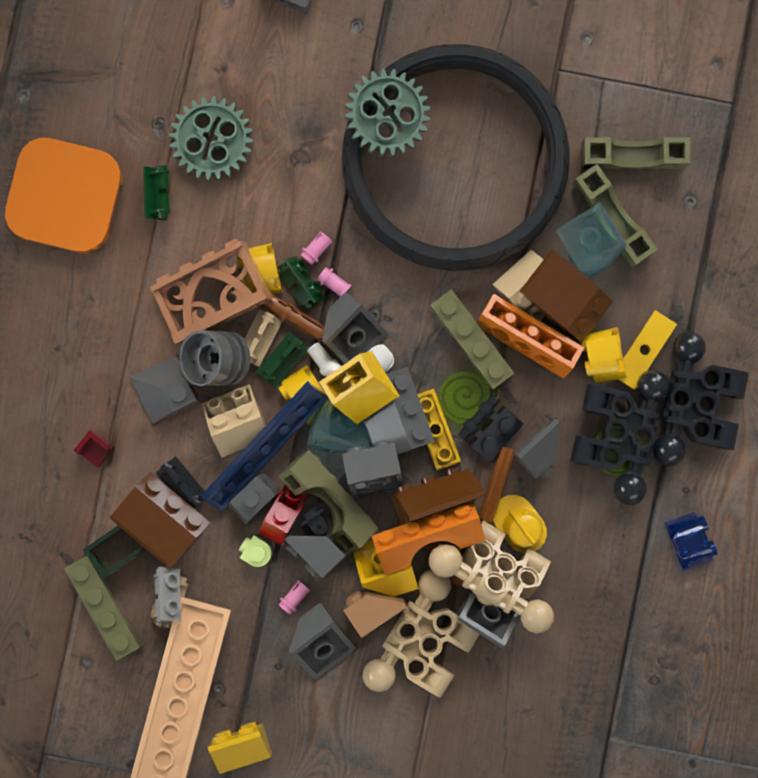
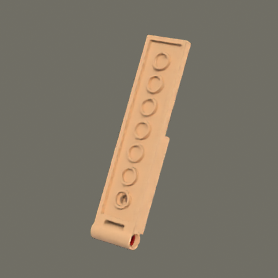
[131,596,231,778]

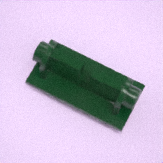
[143,165,171,221]
[278,256,325,310]
[256,332,309,388]

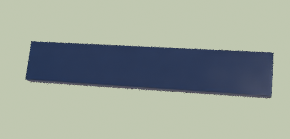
[201,381,328,512]

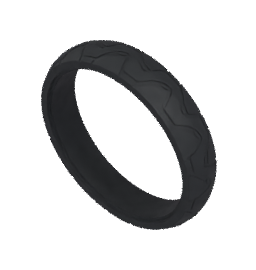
[342,44,570,271]

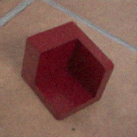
[73,430,115,467]

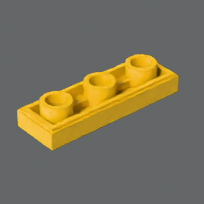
[617,310,677,390]
[418,388,461,471]

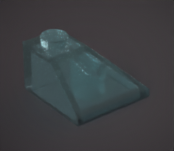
[555,203,627,279]
[307,394,370,453]

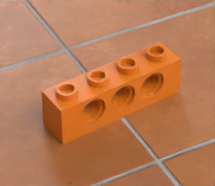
[476,294,584,379]

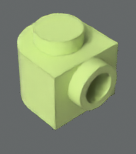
[239,535,272,567]

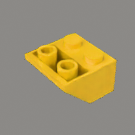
[319,351,400,424]
[208,721,272,774]

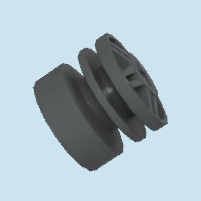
[179,330,251,386]

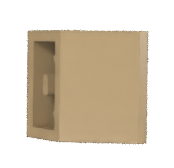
[493,250,545,321]
[201,384,266,458]

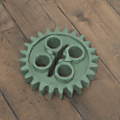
[344,69,430,157]
[169,96,254,182]

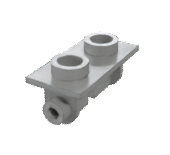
[153,567,181,623]

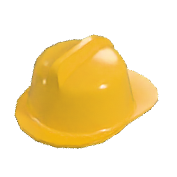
[493,495,547,554]

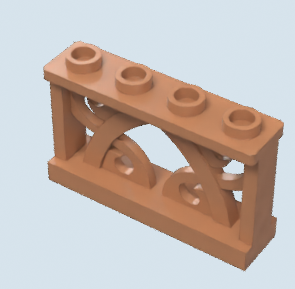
[150,239,273,344]

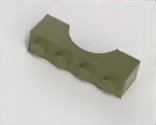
[581,137,690,169]
[572,164,658,268]
[429,289,515,391]
[278,450,378,555]
[64,554,144,661]

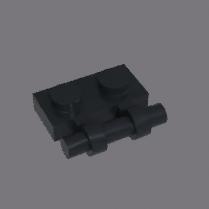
[458,395,524,463]

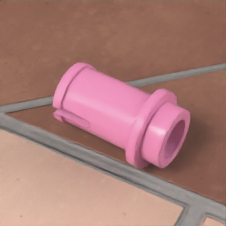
[300,231,333,265]
[317,267,351,297]
[279,580,311,615]

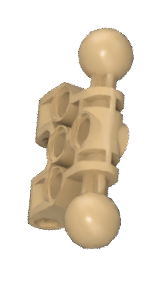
[429,520,554,634]
[363,569,480,698]

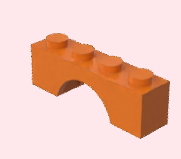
[372,501,486,575]

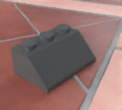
[363,367,434,455]

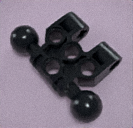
[653,331,749,467]
[570,370,670,505]

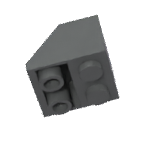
[285,534,346,578]

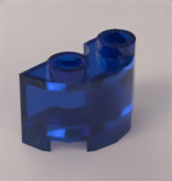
[664,512,718,572]

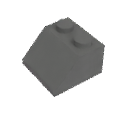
[342,441,404,497]

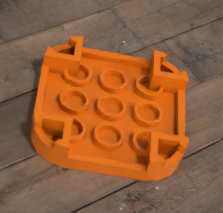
[5,138,123,254]

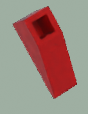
[259,485,310,545]

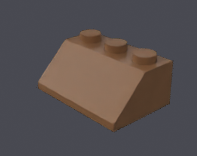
[343,590,407,638]

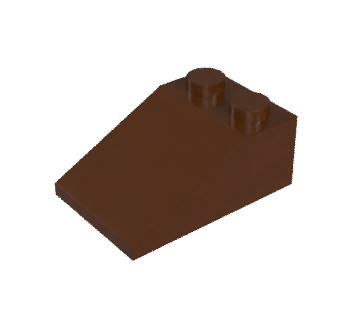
[520,249,613,343]

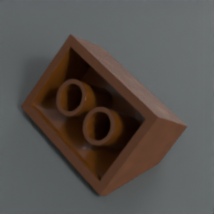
[391,467,485,525]
[110,472,211,569]

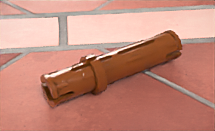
[260,293,327,346]

